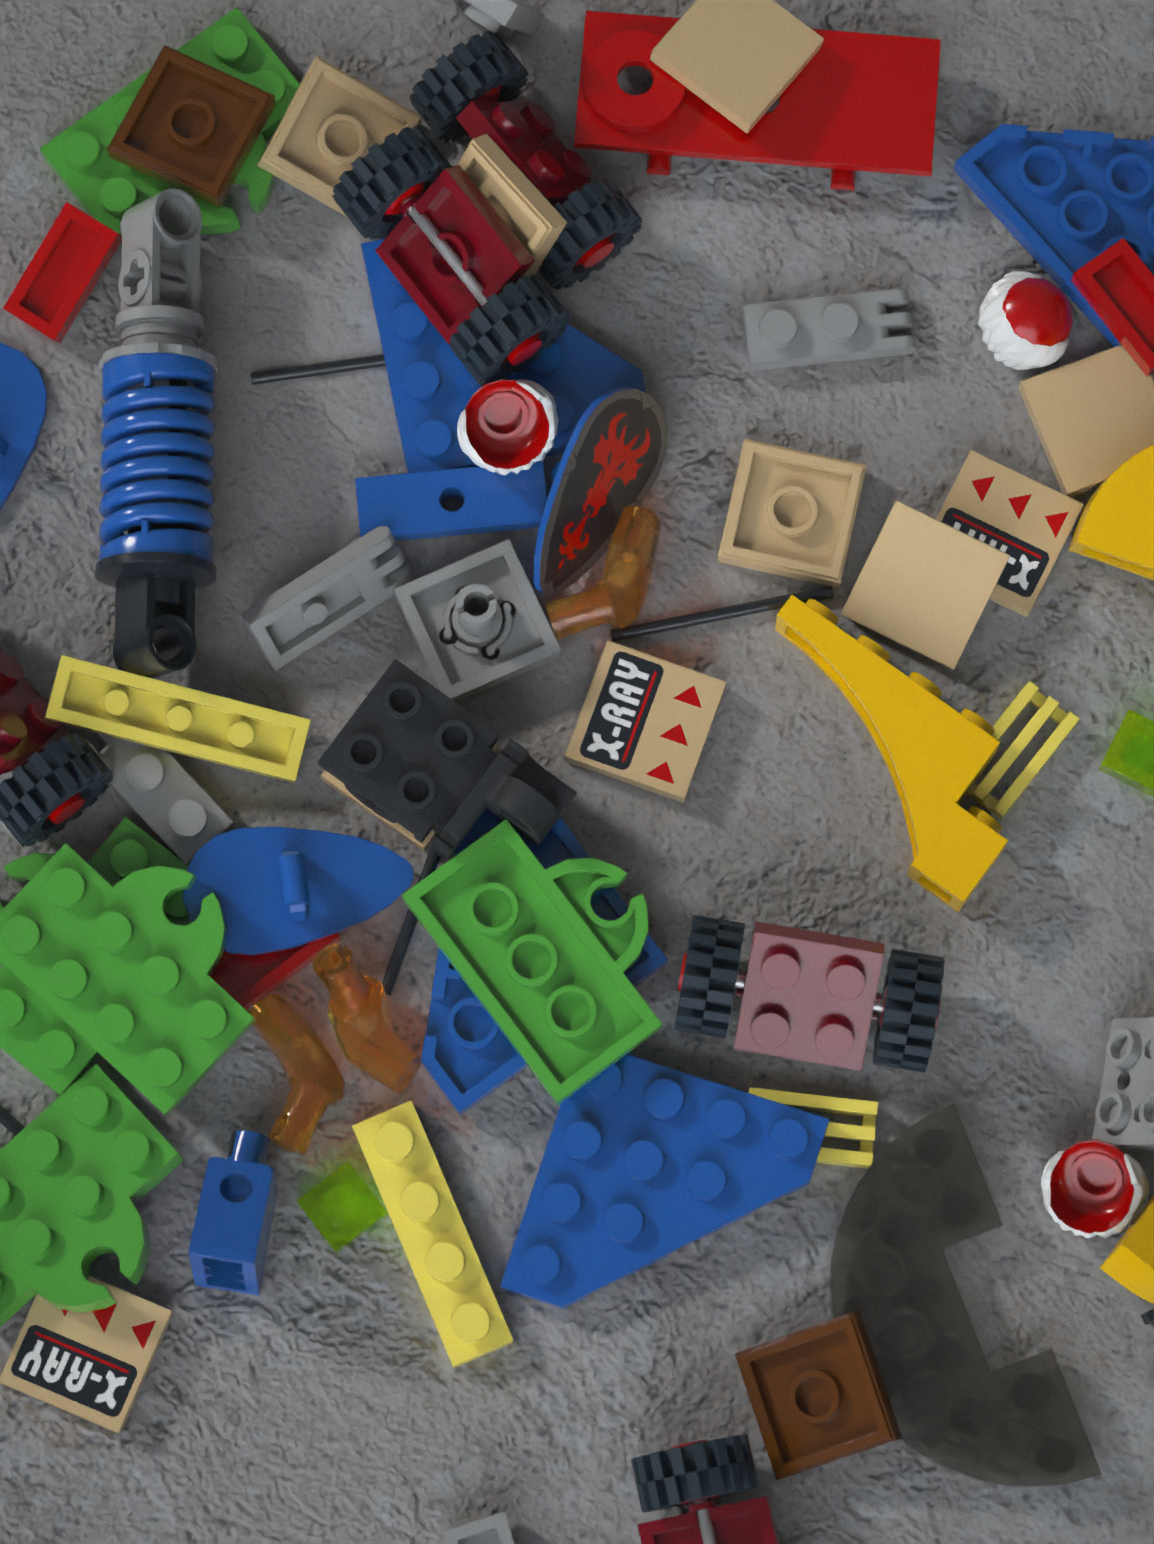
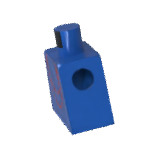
[188,1130,277,1296]

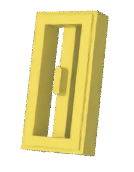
[967,681,1080,820]
[748,1087,878,1169]

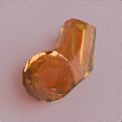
[545,506,660,640]
[313,943,421,1094]
[249,994,345,1156]

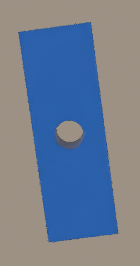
[355,461,547,541]

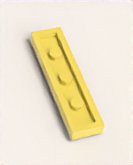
[45,655,311,783]
[352,1100,514,1368]

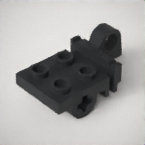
[318,659,577,859]

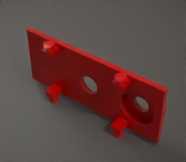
[574,10,941,190]

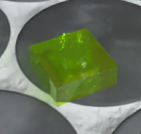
[1098,709,1154,797]
[296,1161,388,1255]

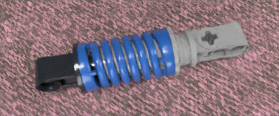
[95,188,219,679]

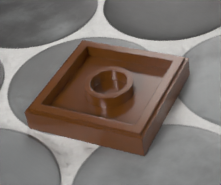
[107,45,276,208]
[735,1311,902,1480]

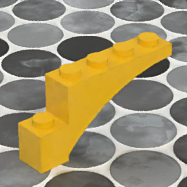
[775,595,1008,913]

